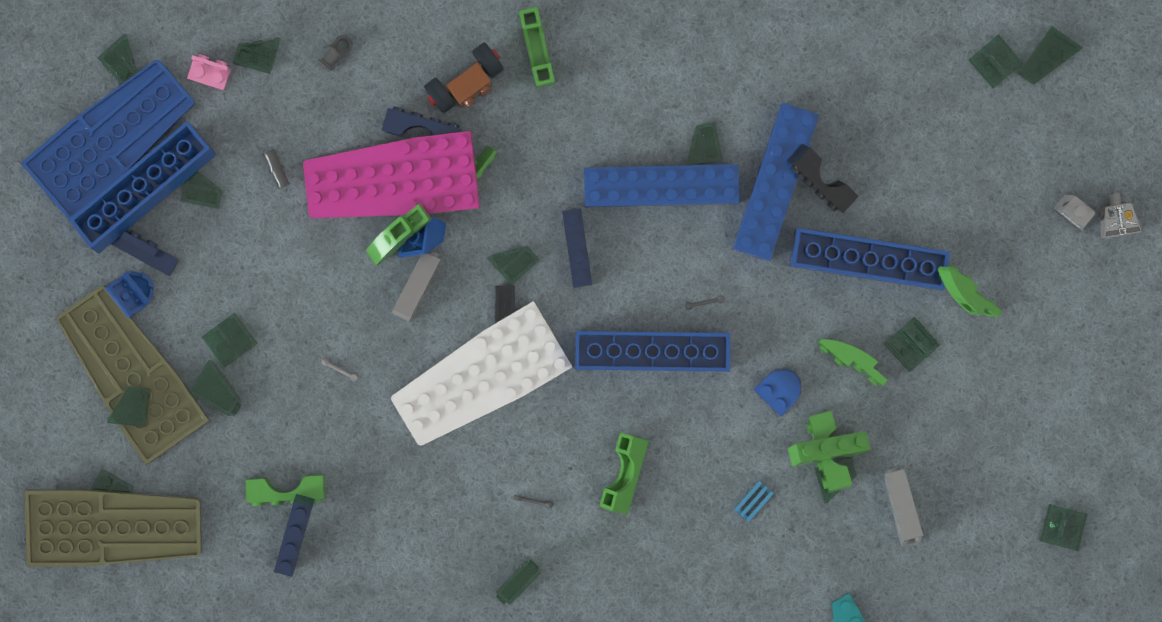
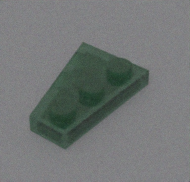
[1018,26,1083,85]

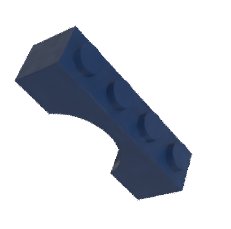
[382,106,463,137]
[562,209,592,288]
[274,494,315,577]

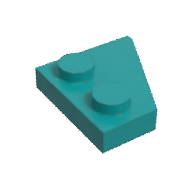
[832,593,866,622]

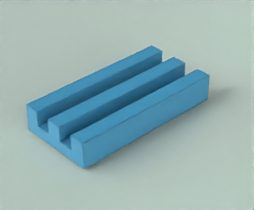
[734,481,774,522]

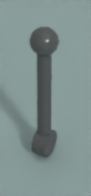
[685,295,725,310]
[513,495,553,509]

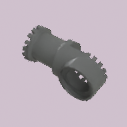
[318,35,352,71]

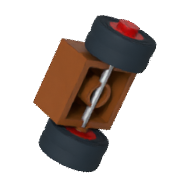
[424,42,504,114]

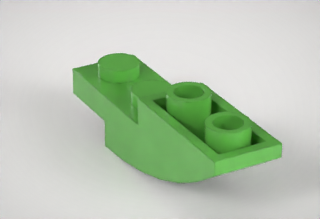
[366,204,432,266]
[938,265,1002,317]
[818,339,888,386]

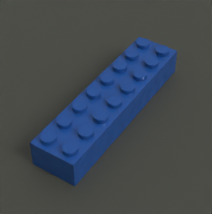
[732,103,819,261]
[69,121,217,253]
[584,164,739,208]
[789,228,950,291]
[575,331,730,372]

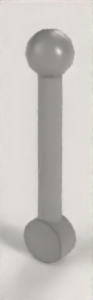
[321,358,358,382]

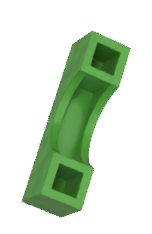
[519,7,555,89]
[806,411,852,493]
[788,431,871,467]
[599,432,649,514]
[246,474,326,506]

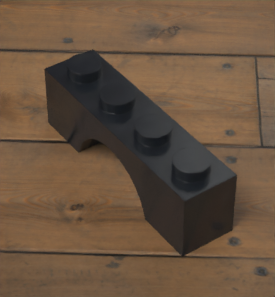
[787,144,858,213]

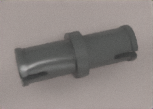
[263,149,290,189]

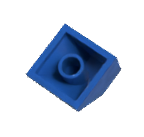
[398,216,446,258]

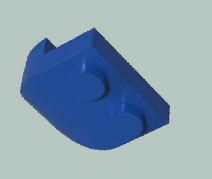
[105,271,154,319]
[754,368,801,416]

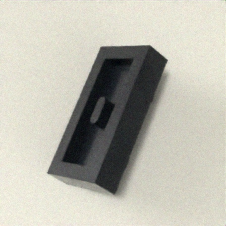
[495,286,515,324]

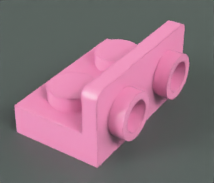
[187,54,231,91]

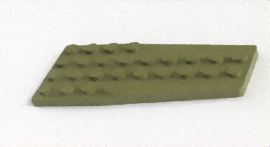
[57,286,210,465]
[25,489,202,566]

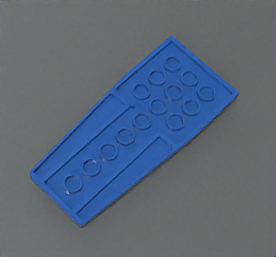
[20,60,195,220]

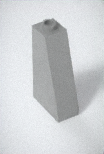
[392,251,441,322]
[884,468,923,547]

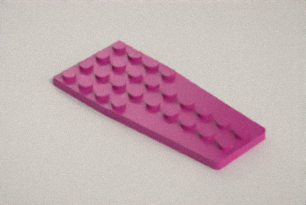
[303,131,480,218]

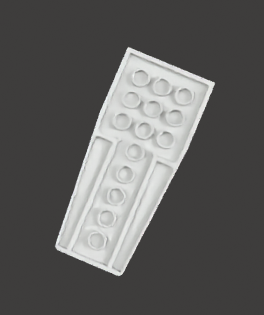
[391,301,572,445]

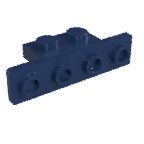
[111,230,179,276]

